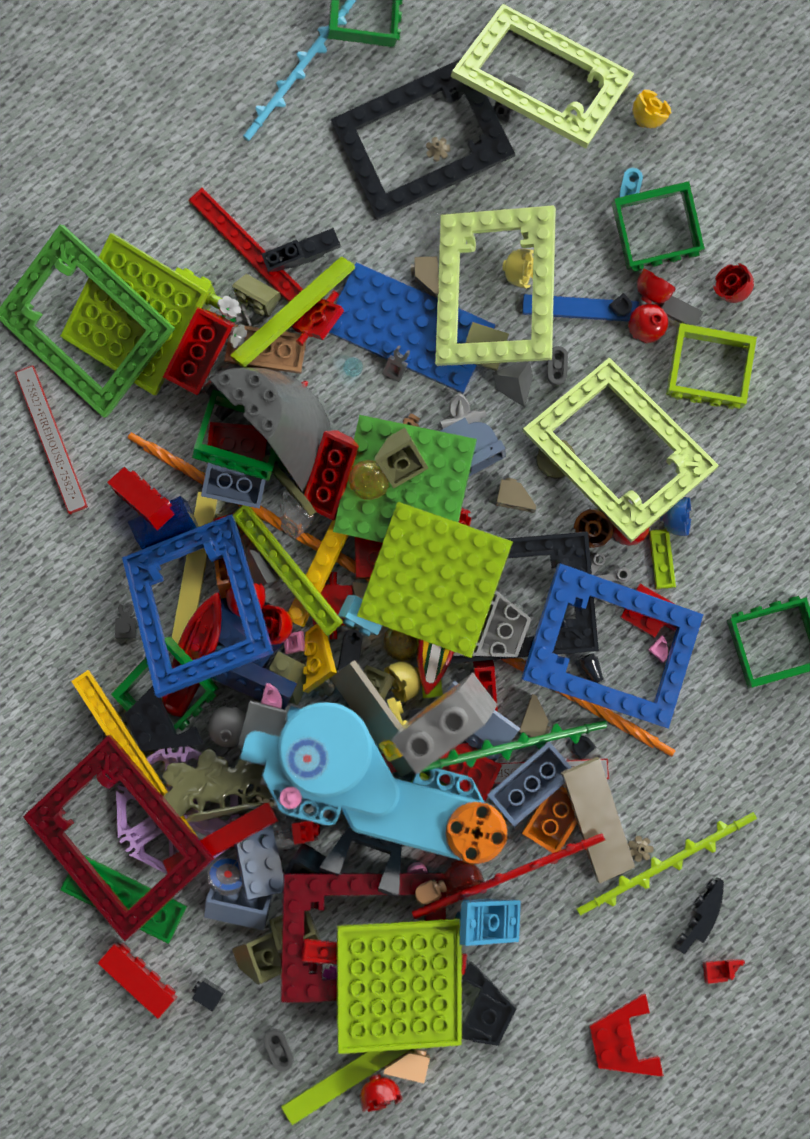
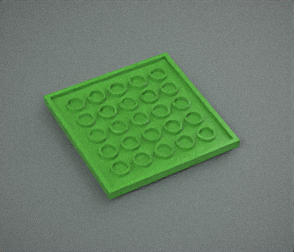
[333,415,477,543]

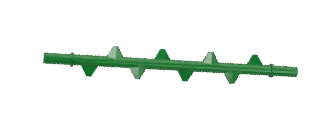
[421,720,607,772]

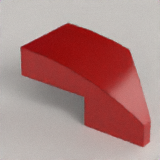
[703,959,745,984]

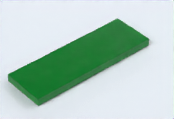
[60,854,188,944]

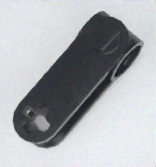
[334,629,363,687]

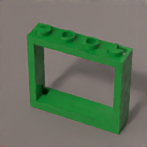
[328,0,403,47]
[611,181,705,272]
[192,389,277,481]
[727,596,810,689]
[111,637,219,732]

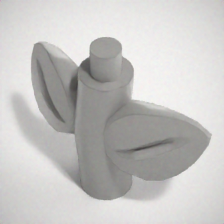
[439,393,487,429]

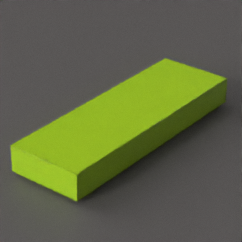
[649,529,676,590]

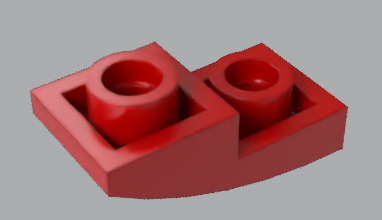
[291,821,320,844]

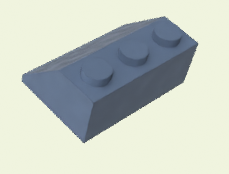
[201,463,266,509]
[204,871,273,930]

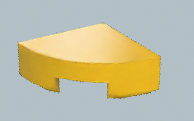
[378,740,403,761]

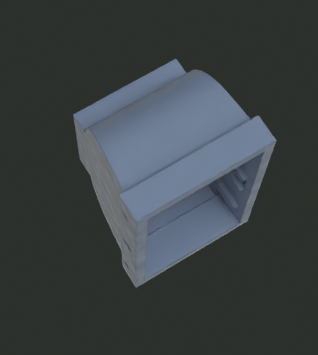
[440,418,506,477]

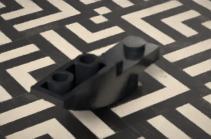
[261,228,341,272]
[675,877,724,955]

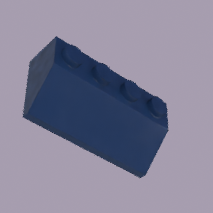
[218,596,284,668]
[211,662,297,710]

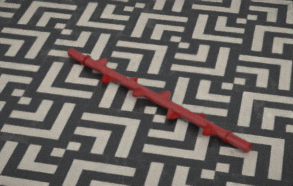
[412,833,606,919]

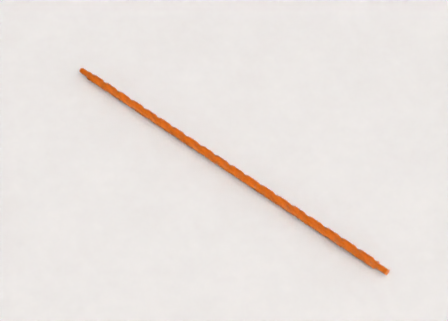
[128,432,675,757]

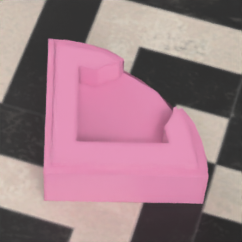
[648,635,668,663]
[261,683,282,709]

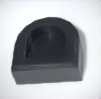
[608,293,632,317]
[572,736,597,760]

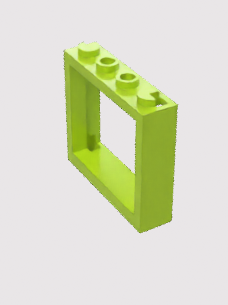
[666,323,757,410]

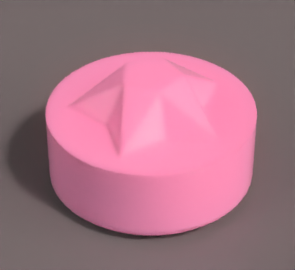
[280,787,301,809]
[407,862,428,873]

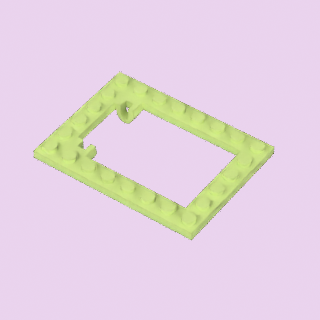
[451,4,634,148]
[435,205,556,366]
[523,358,719,542]

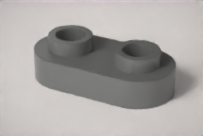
[547,346,568,386]
[264,1029,294,1071]

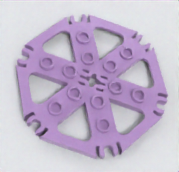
[116,746,240,874]

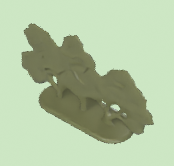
[162,748,273,822]

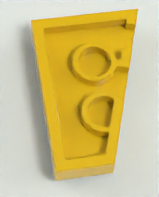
[303,624,337,693]

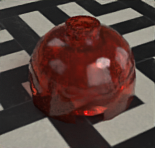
[443,860,484,896]

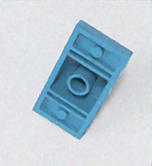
[455,899,521,946]

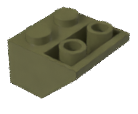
[232,274,281,317]

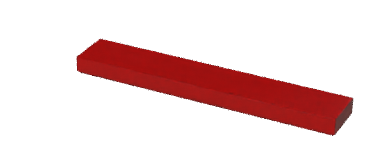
[162,802,277,873]

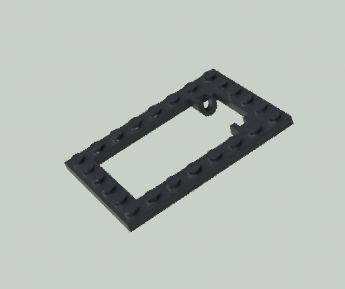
[330,58,515,220]
[450,532,599,663]

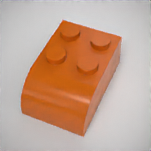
[522,786,577,853]

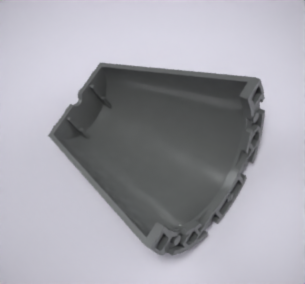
[202,368,331,495]

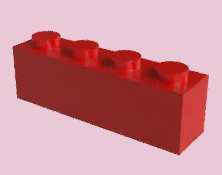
[107,467,175,530]
[98,942,178,1019]

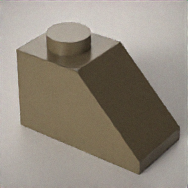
[411,256,439,299]
[496,478,536,513]
[518,694,550,737]

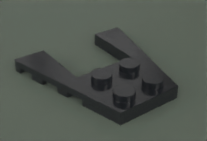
[319,825,402,898]

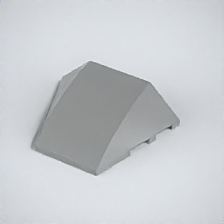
[453,591,531,657]

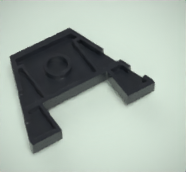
[124,685,203,751]
[462,961,517,1046]

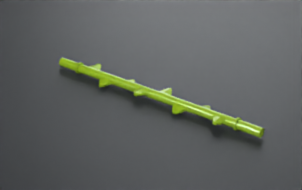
[577,812,757,916]

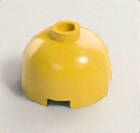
[632,90,671,128]

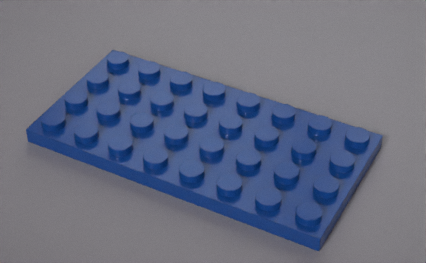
[329,262,496,394]

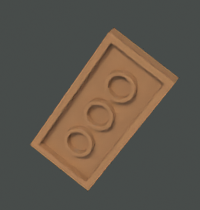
[224,324,307,374]

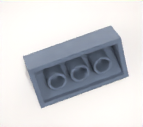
[445,680,520,761]
[488,742,572,827]

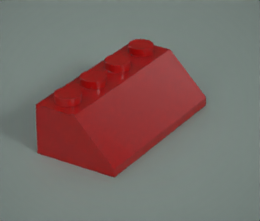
[163,307,235,396]
[304,430,359,521]

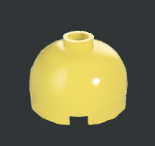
[502,249,534,288]
[384,661,421,702]

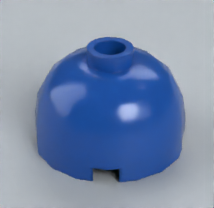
[660,497,691,536]

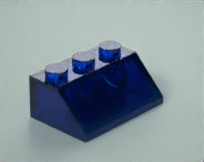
[128,496,199,549]

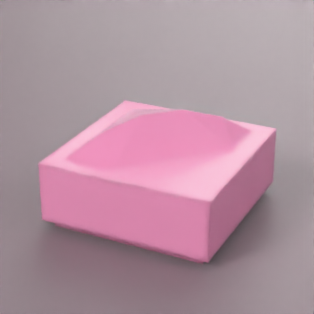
[284,631,305,654]

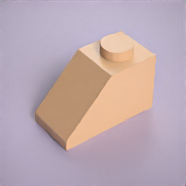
[384,1048,430,1083]

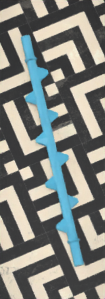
[243,0,356,141]

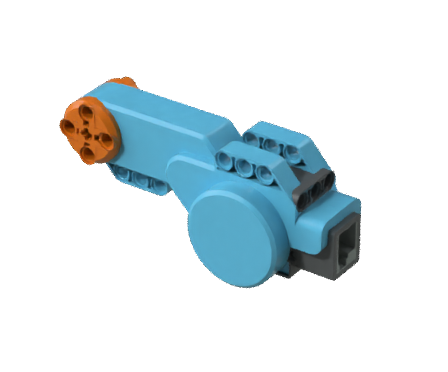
[237,701,507,864]

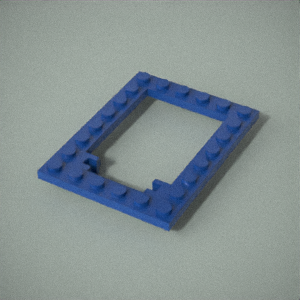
[122,514,274,698]
[521,563,704,729]

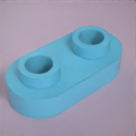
[619,168,643,207]

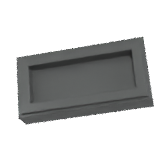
[662,296,703,326]

